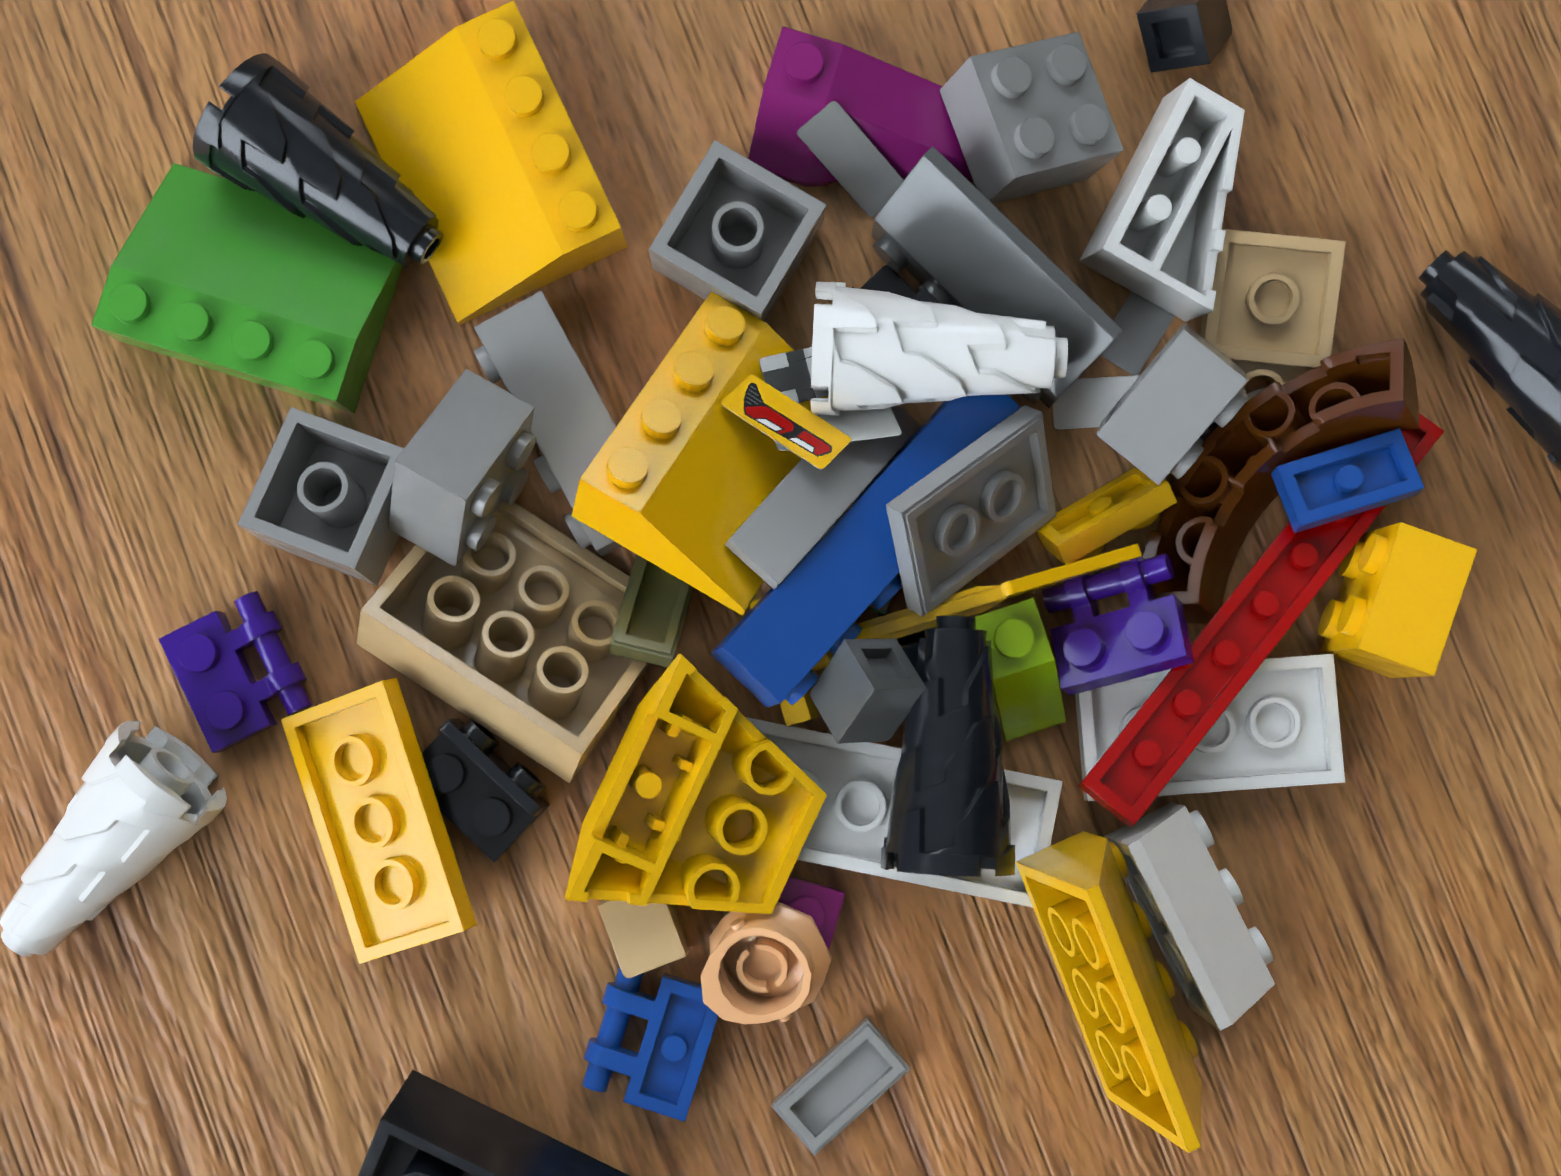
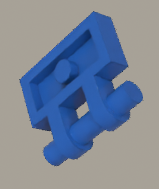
[582,966,718,1122]

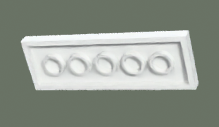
[746,717,1063,908]

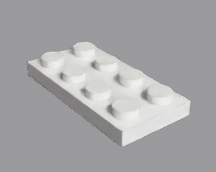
[1075,654,1345,801]

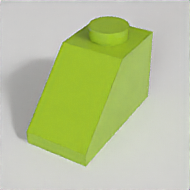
[976,597,1066,741]

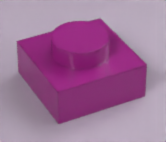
[778,875,845,949]

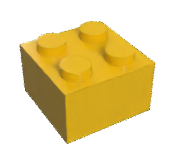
[1318,522,1478,678]

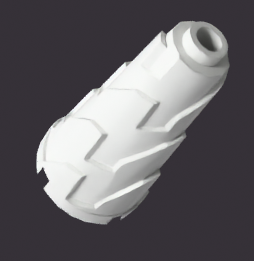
[811,282,1068,416]
[0,721,227,957]

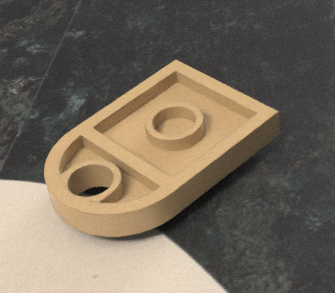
[1200,229,1346,389]

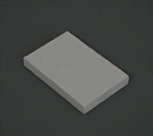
[886,405,1056,617]

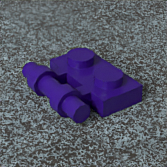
[1042,553,1194,696]
[158,591,312,753]

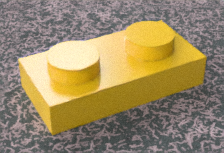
[1036,467,1177,565]

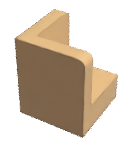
[597,900,690,978]

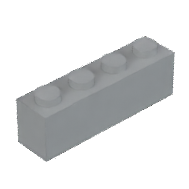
[473,291,622,557]

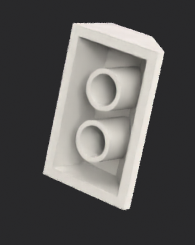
[1104,802,1275,1031]

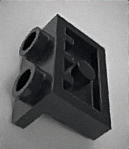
[422,718,550,862]

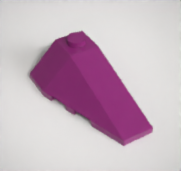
[748,26,973,187]

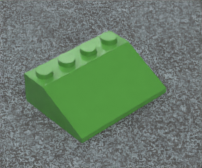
[91,163,403,414]

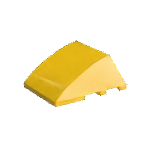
[564,653,827,914]

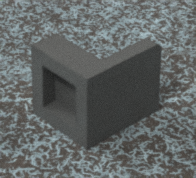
[810,639,926,744]

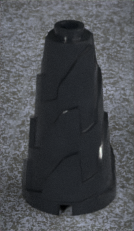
[192,53,443,266]
[1418,250,1561,471]
[881,616,1016,877]

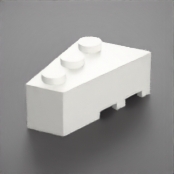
[1079,78,1245,322]

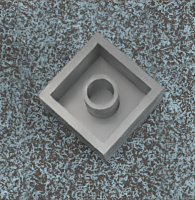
[939,32,1124,204]
[649,140,826,322]
[1096,323,1248,485]
[388,369,536,567]
[237,407,404,586]

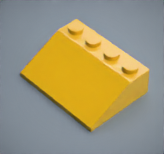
[355,0,628,325]
[571,291,828,616]
[1015,831,1202,1153]

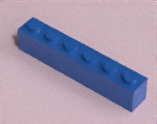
[710,394,1021,708]

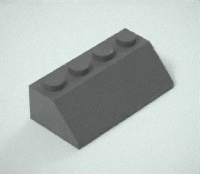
[871,146,1123,408]

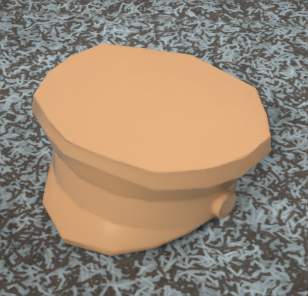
[700,902,832,1025]

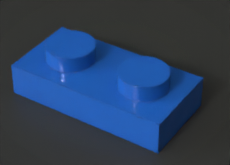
[1271,428,1425,533]

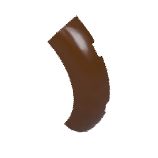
[1143,338,1419,624]

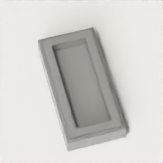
[772,1017,911,1156]

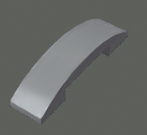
[724,405,920,589]

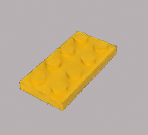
[281,678,477,964]

